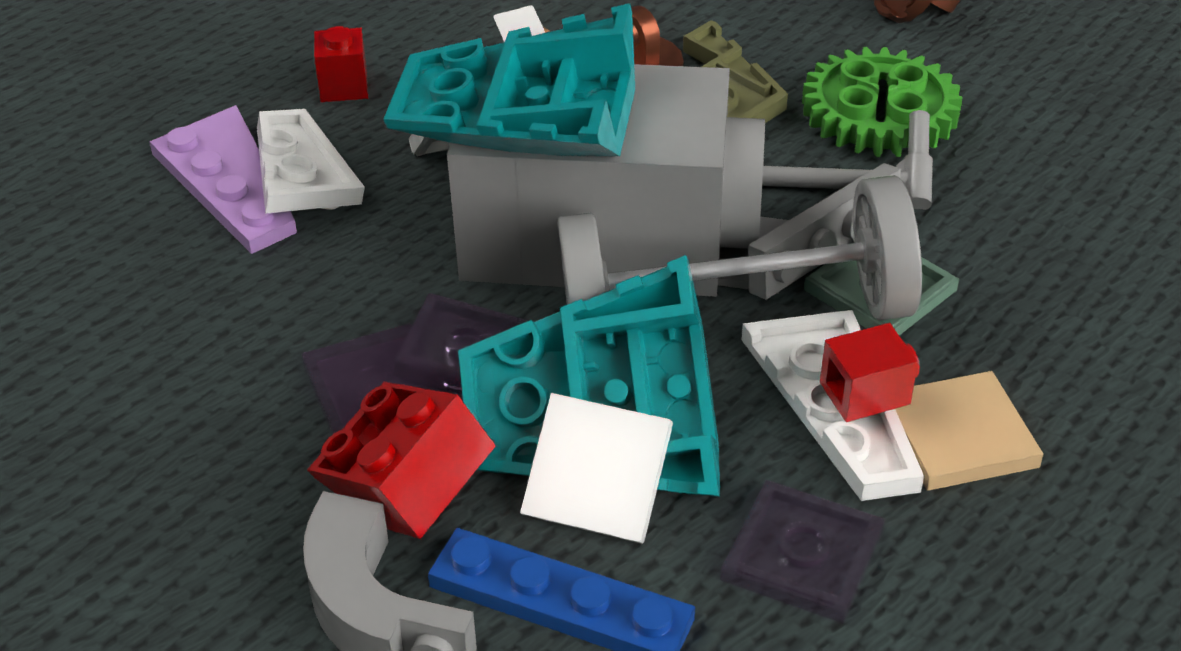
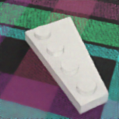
[741,310,924,501]

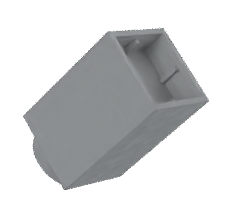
[447,64,765,297]

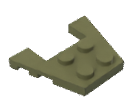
[683,20,788,123]

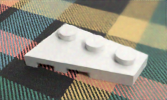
[257,109,365,214]

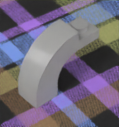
[303,491,477,651]

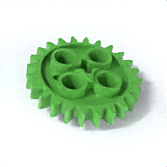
[802,47,962,157]

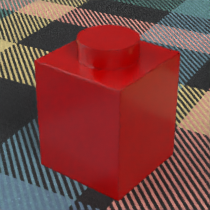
[314,26,368,102]
[820,322,920,422]

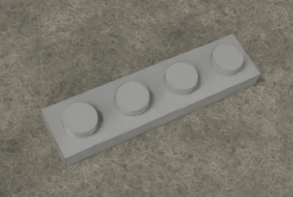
[748,163,901,300]

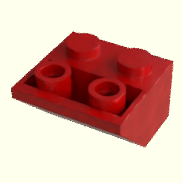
[307,381,496,539]

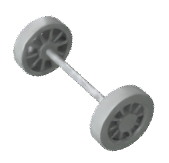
[557,175,922,321]

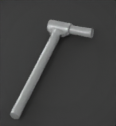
[762,110,933,210]

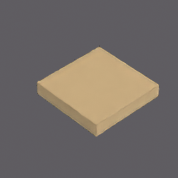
[895,371,1043,491]

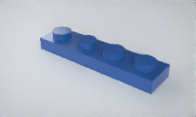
[428,528,695,651]

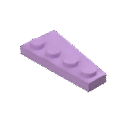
[149,105,297,254]

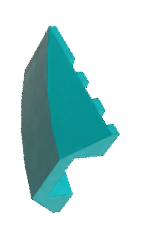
[384,3,635,156]
[458,255,720,497]

